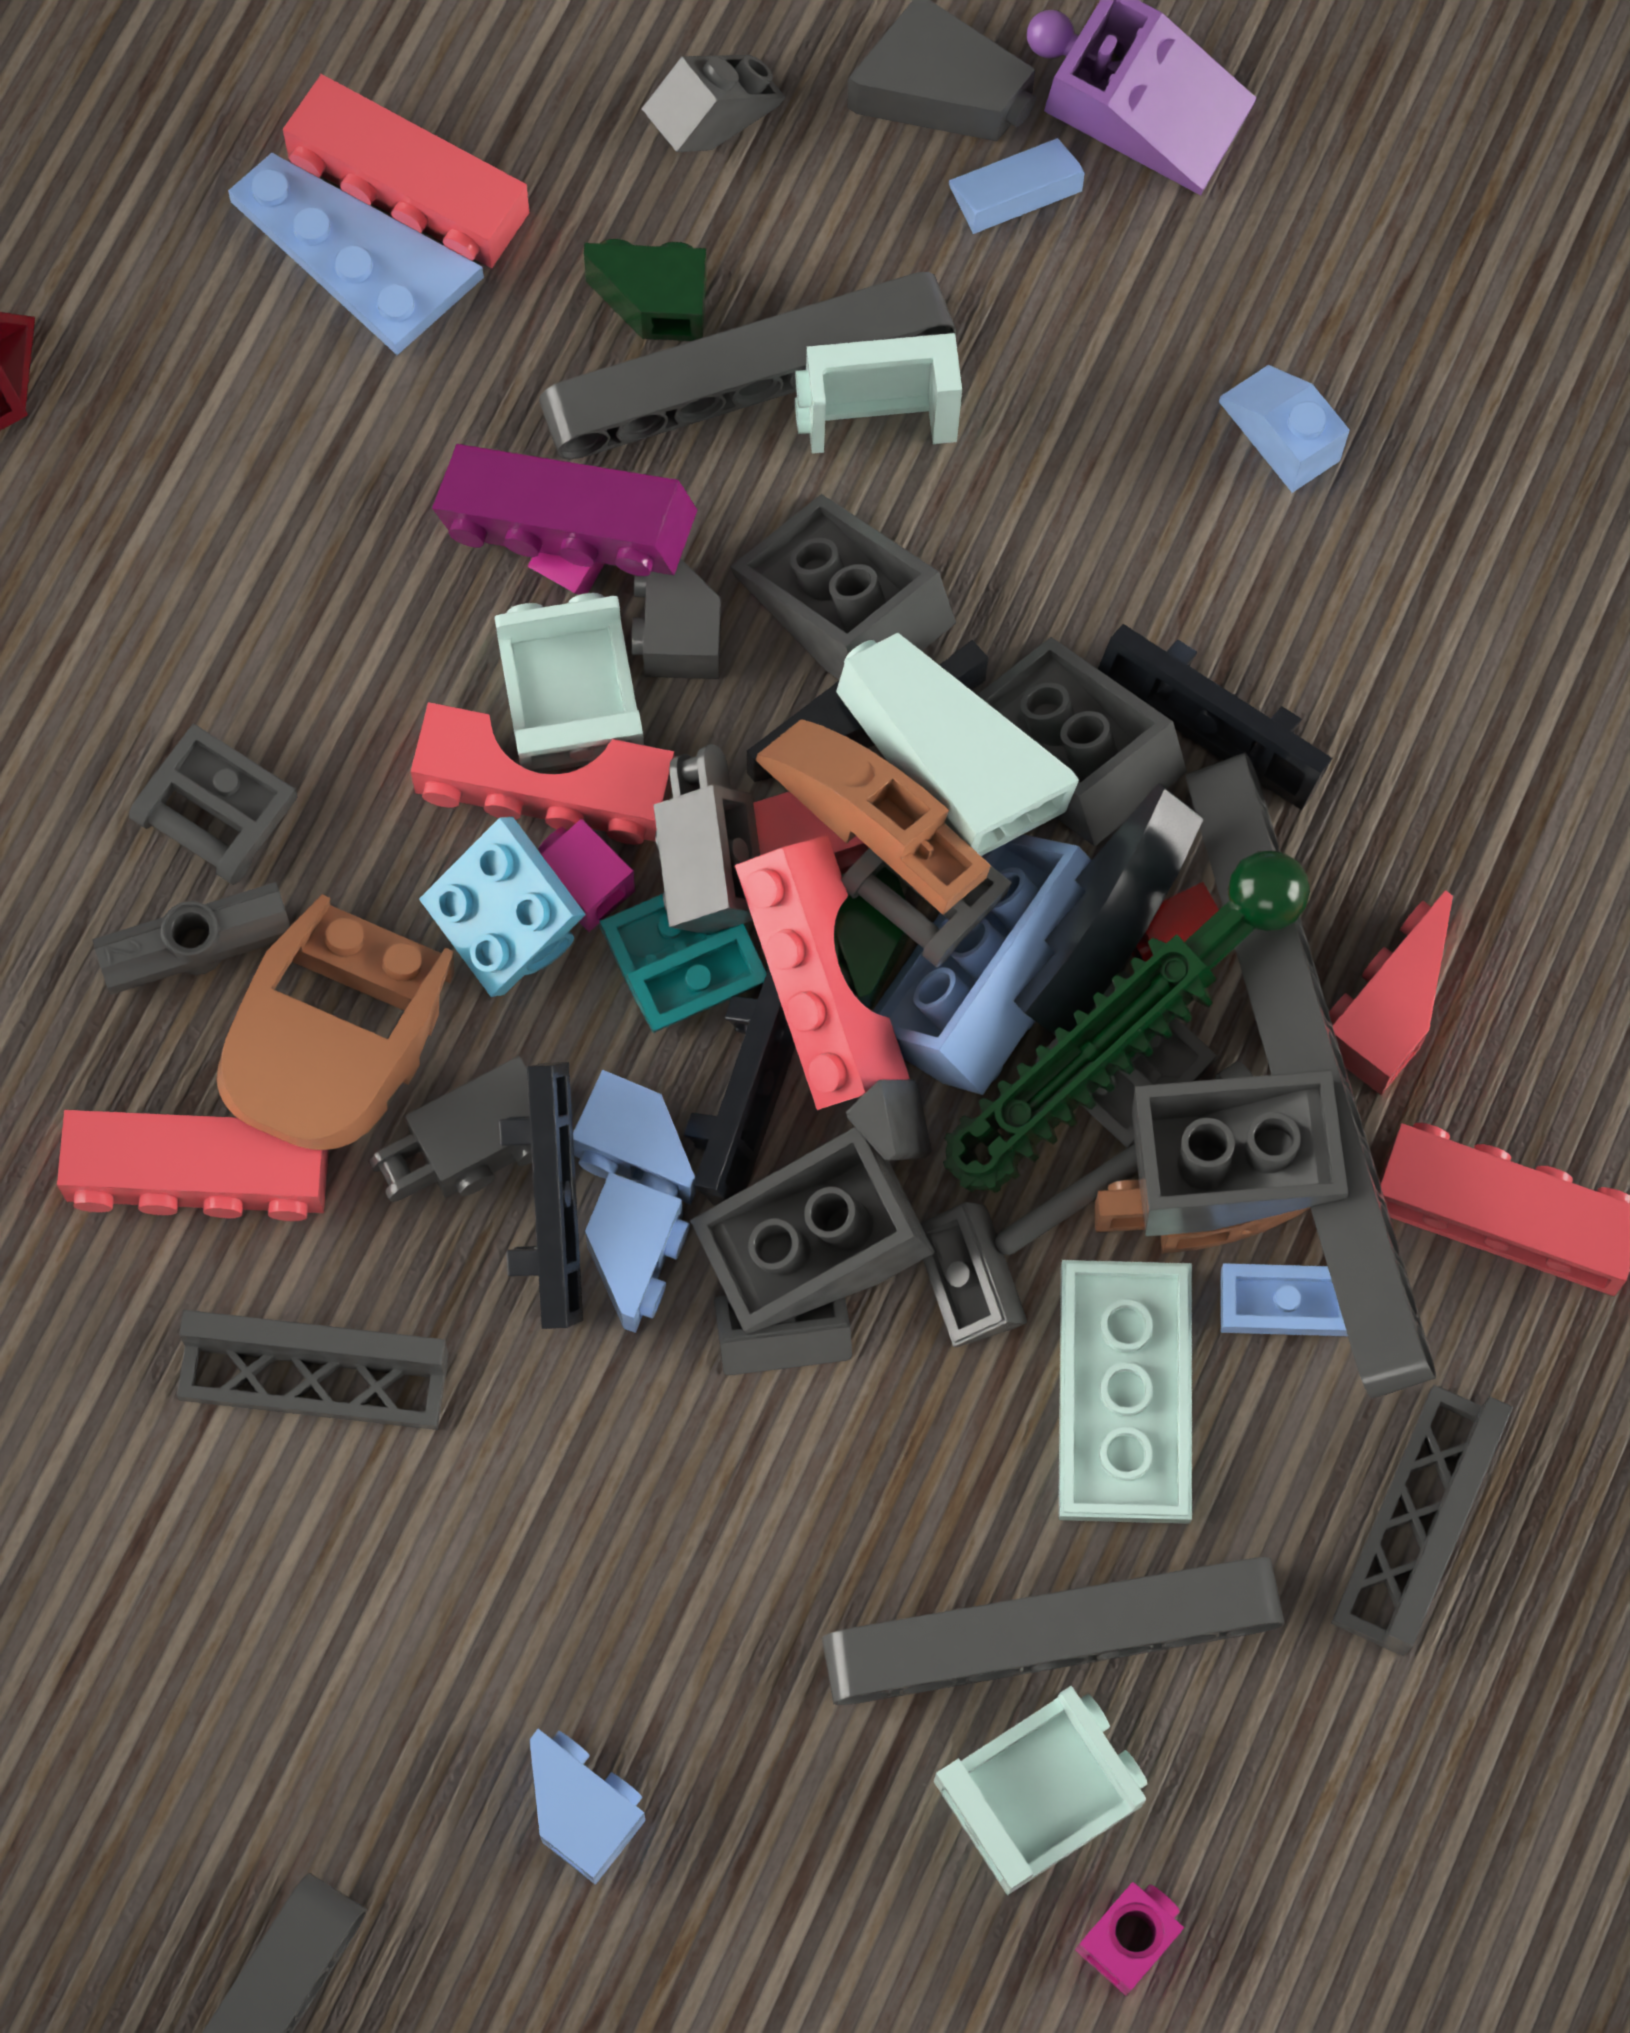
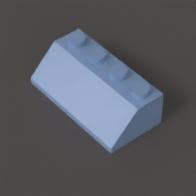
[873,835,1092,1095]

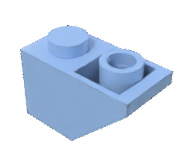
[573,1070,696,1205]
[585,1172,690,1333]
[530,1729,646,1885]

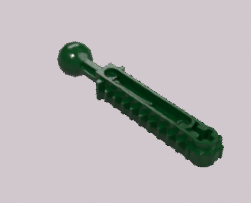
[943,850,1310,1193]

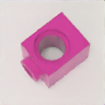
[538,819,635,932]
[1075,1882,1185,1996]

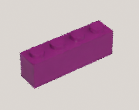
[432,444,697,576]

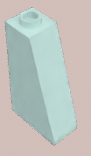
[836,633,1079,856]

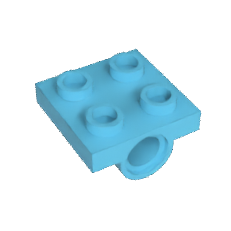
[419,817,586,997]

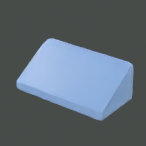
[949,138,1085,234]

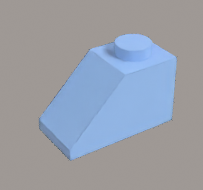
[1219,365,1350,493]

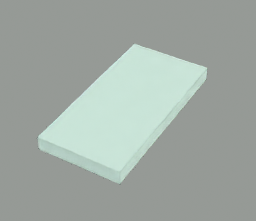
[1059,1260,1192,1524]

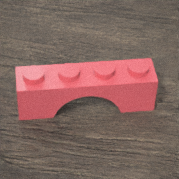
[410,702,675,845]
[735,835,910,1110]

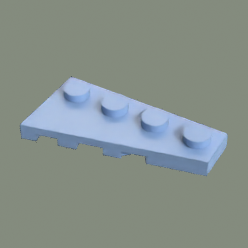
[228,153,484,355]

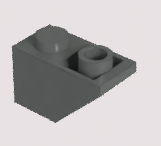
[642,55,786,152]
[632,558,721,679]

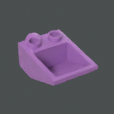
[1027,0,1257,196]

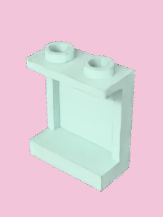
[795,333,962,454]
[495,593,644,773]
[934,1686,1148,1895]

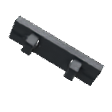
[1098,624,1333,810]
[684,969,796,1206]
[499,1062,583,1329]

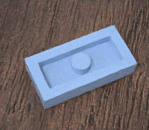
[1221,1263,1348,1336]

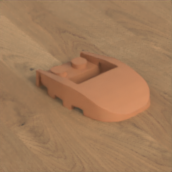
[217,894,454,1150]

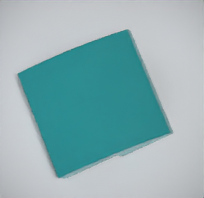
[599,893,767,1033]

